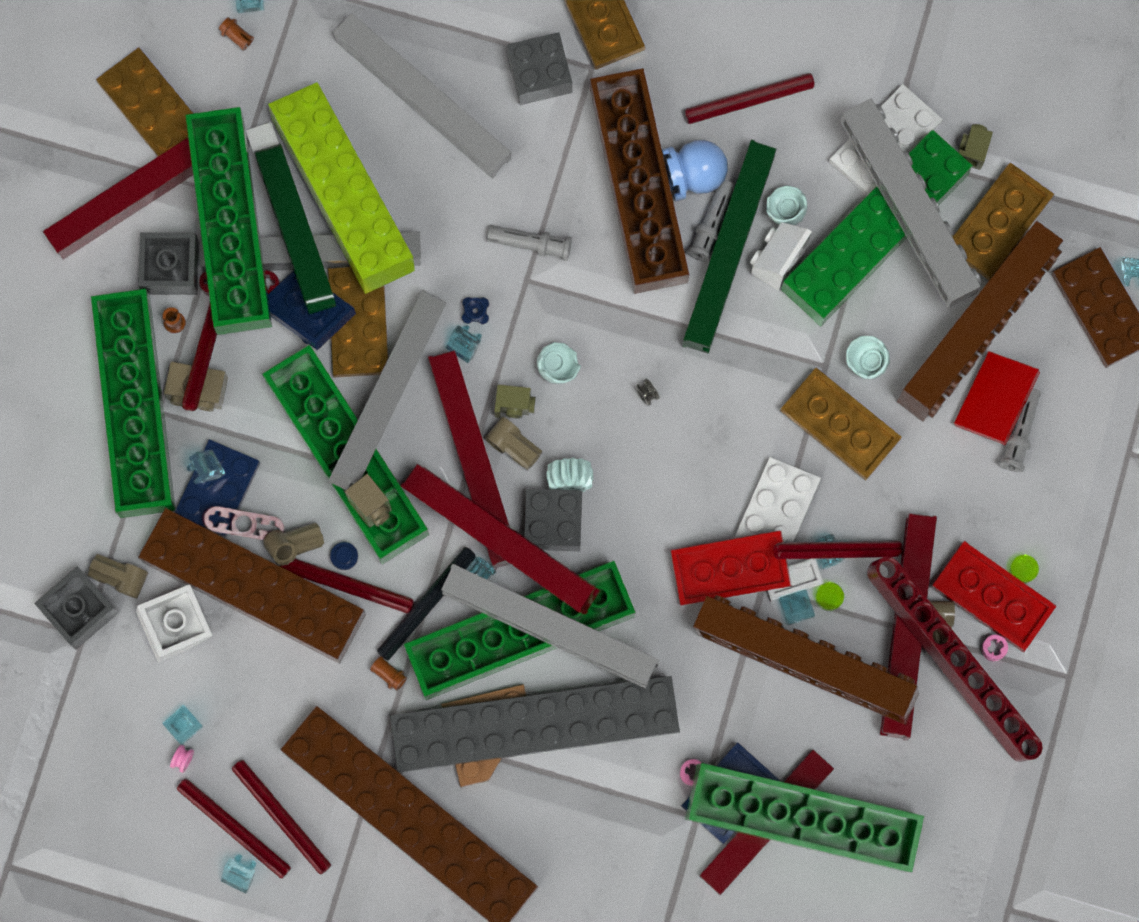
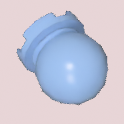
[662,140,728,202]

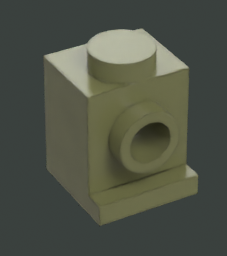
[958,124,993,170]
[494,385,536,419]

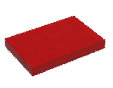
[954,351,1040,445]

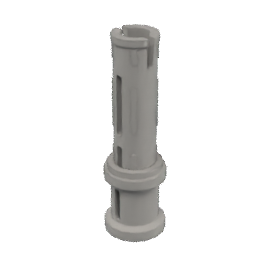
[686,180,735,262]
[488,225,572,261]
[999,388,1041,472]

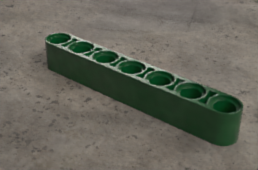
[254,144,336,315]

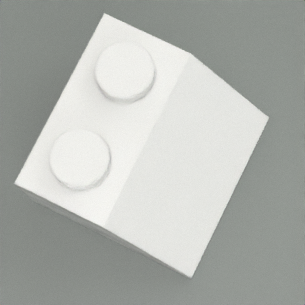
[750,222,812,291]
[136,584,212,663]

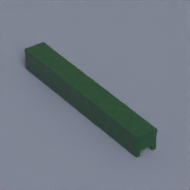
[682,139,777,354]

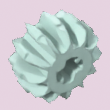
[546,458,594,492]

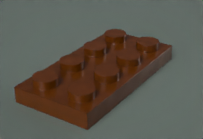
[1051,247,1139,368]

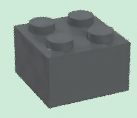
[507,32,572,105]
[138,232,199,295]
[524,489,582,552]
[34,566,119,650]

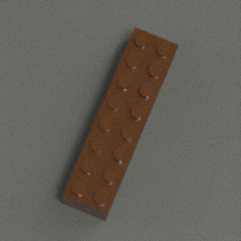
[590,68,689,294]
[897,221,1063,422]
[138,508,366,664]
[693,595,919,725]

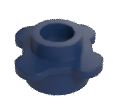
[462,297,489,324]

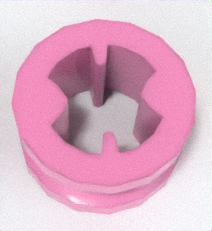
[981,635,1008,662]
[170,744,194,773]
[680,759,701,786]

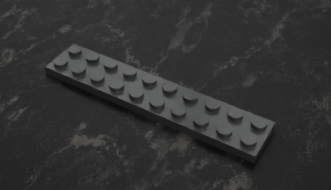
[390,676,680,773]

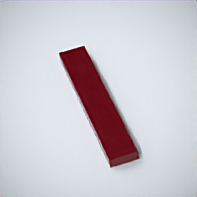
[699,750,834,895]

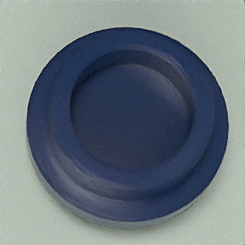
[330,542,359,570]

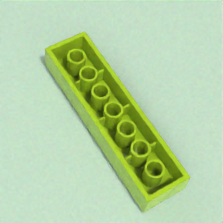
[268,82,415,294]

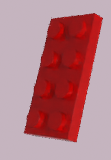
[671,530,792,605]
[931,541,1056,653]

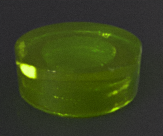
[1010,555,1039,584]
[815,582,844,611]

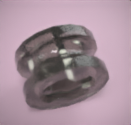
[634,378,660,406]

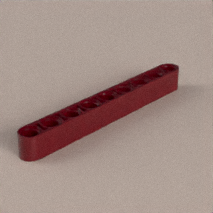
[867,556,1043,762]

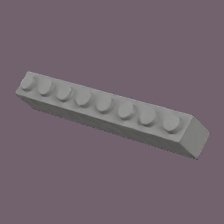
[840,98,981,308]

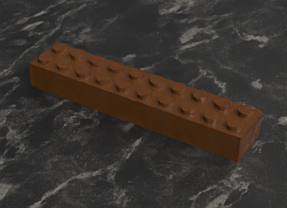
[280,706,538,922]

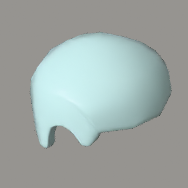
[766,185,807,225]
[846,336,890,379]
[537,342,581,384]

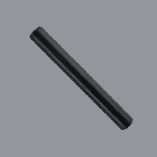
[377,547,476,660]

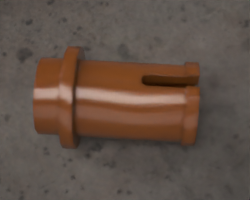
[219,17,254,51]
[162,307,186,333]
[370,656,407,691]

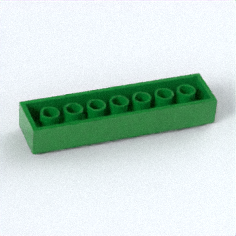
[185,107,272,335]
[781,129,973,327]
[91,289,176,518]
[262,345,429,565]
[404,561,636,701]
[685,763,924,872]

